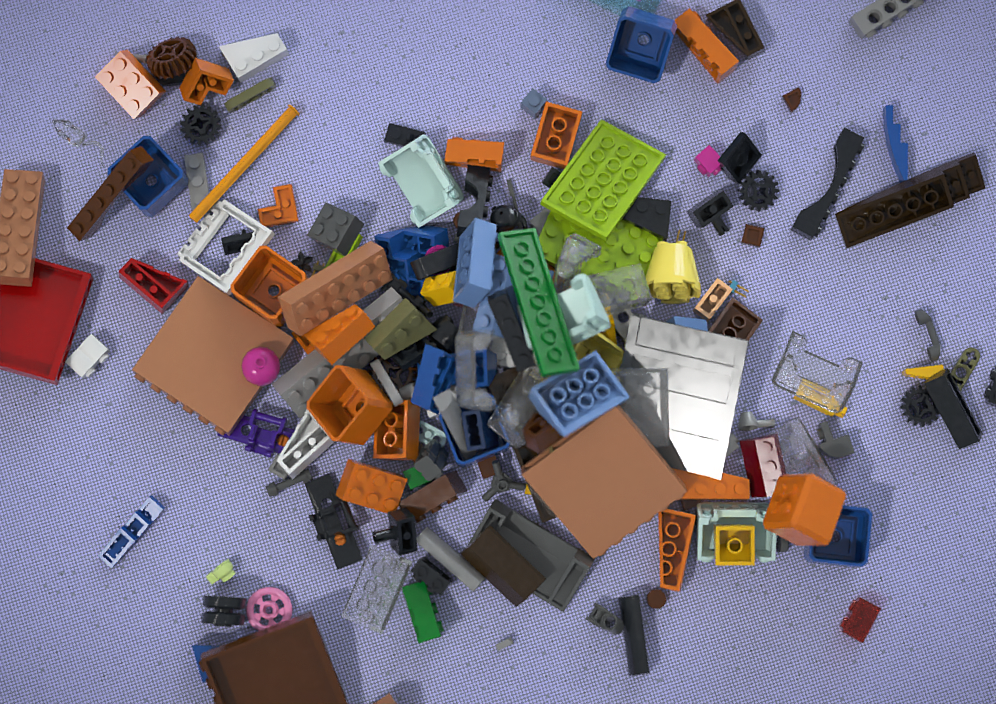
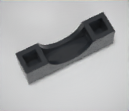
[457,165,493,237]
[488,289,536,372]

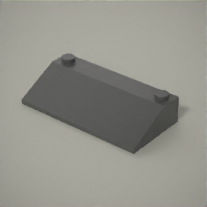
[468,499,595,612]

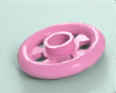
[246,587,292,631]

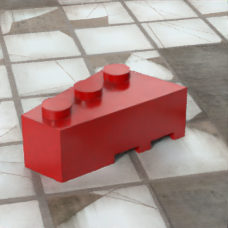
[118,258,188,314]

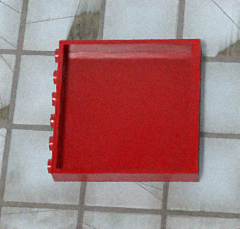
[0,258,94,386]

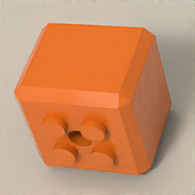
[230,245,308,327]
[307,365,393,445]
[763,473,846,546]

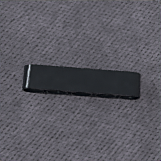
[410,241,499,281]

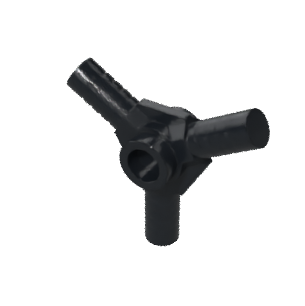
[396,286,433,318]

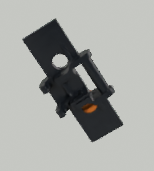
[305,474,363,570]

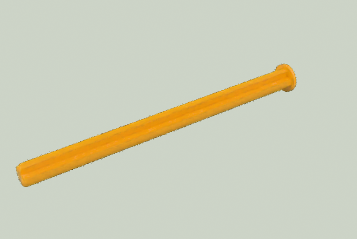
[189,104,300,223]

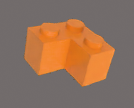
[179,57,234,106]

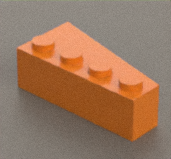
[674,8,739,84]
[672,468,750,500]
[658,509,697,593]

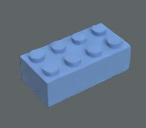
[453,218,498,308]

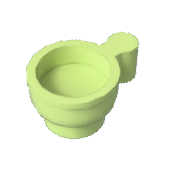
[205,559,236,584]

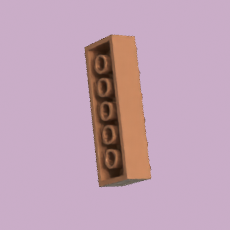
[0,169,45,287]
[278,241,393,336]

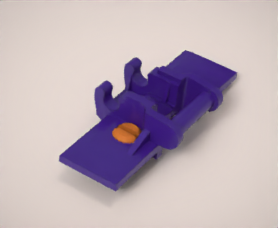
[217,409,295,458]

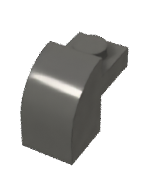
[816,421,855,459]

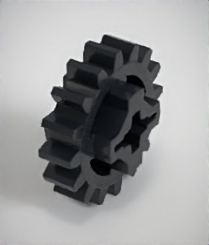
[180,104,222,146]
[737,170,780,212]
[899,385,940,428]

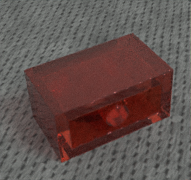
[839,597,881,643]

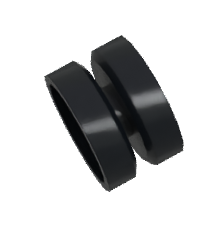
[201,596,246,627]

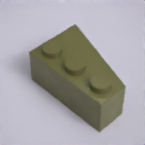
[364,298,437,360]

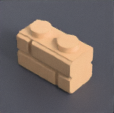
[693,278,733,322]

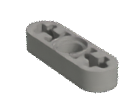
[370,359,404,407]

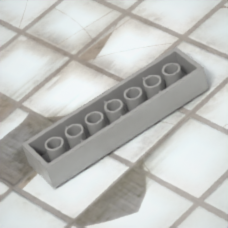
[272,287,403,419]

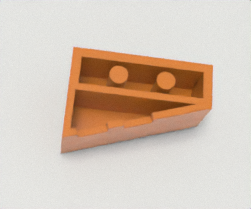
[445,137,504,172]
[303,304,376,365]

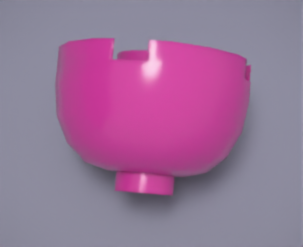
[241,347,281,386]

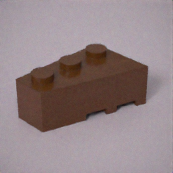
[522,412,563,455]
[399,471,468,523]

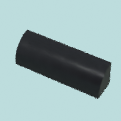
[924,368,983,449]
[618,595,649,676]

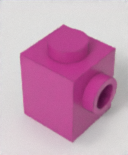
[694,145,722,177]

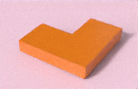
[258,184,299,228]

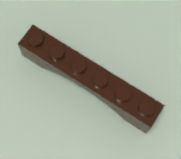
[67,146,154,242]

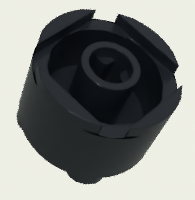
[427,314,468,354]

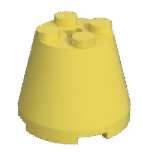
[643,241,701,304]

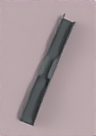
[506,179,523,229]

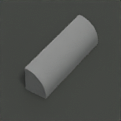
[433,389,477,461]
[417,527,485,592]

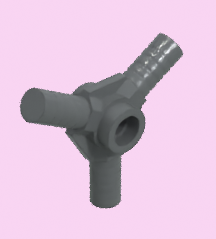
[482,460,526,502]

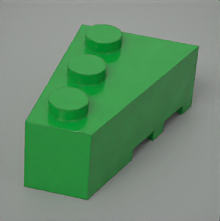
[402,581,444,644]

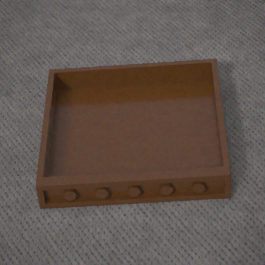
[198,611,349,704]

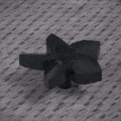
[291,252,313,272]

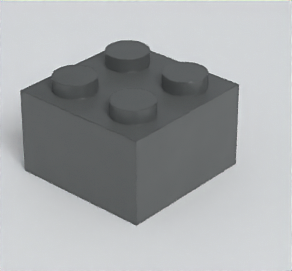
[307,202,364,256]

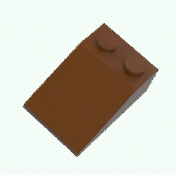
[708,297,763,340]

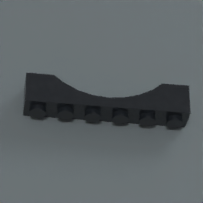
[791,127,865,241]

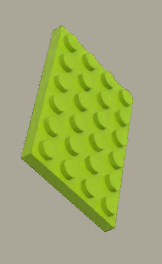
[540,119,666,241]
[538,210,663,305]

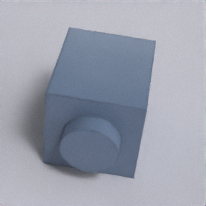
[521,88,547,119]

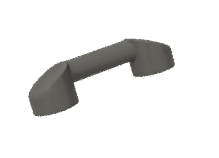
[914,309,941,362]

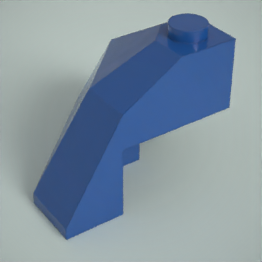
[374,226,449,297]

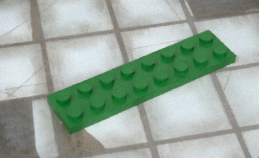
[497,228,580,377]

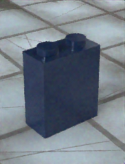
[461,408,499,451]

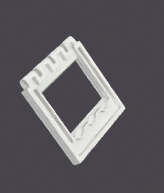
[177,199,275,296]

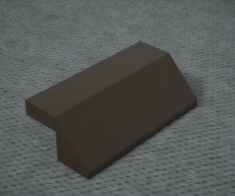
[460,525,546,607]

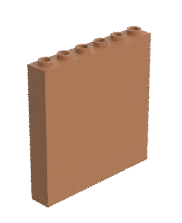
[132,276,294,436]
[521,405,687,559]

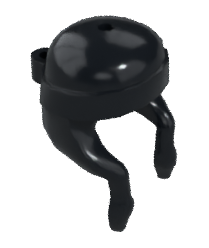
[490,205,528,241]

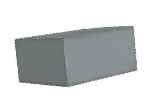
[495,637,513,651]

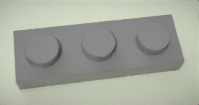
[184,153,211,211]

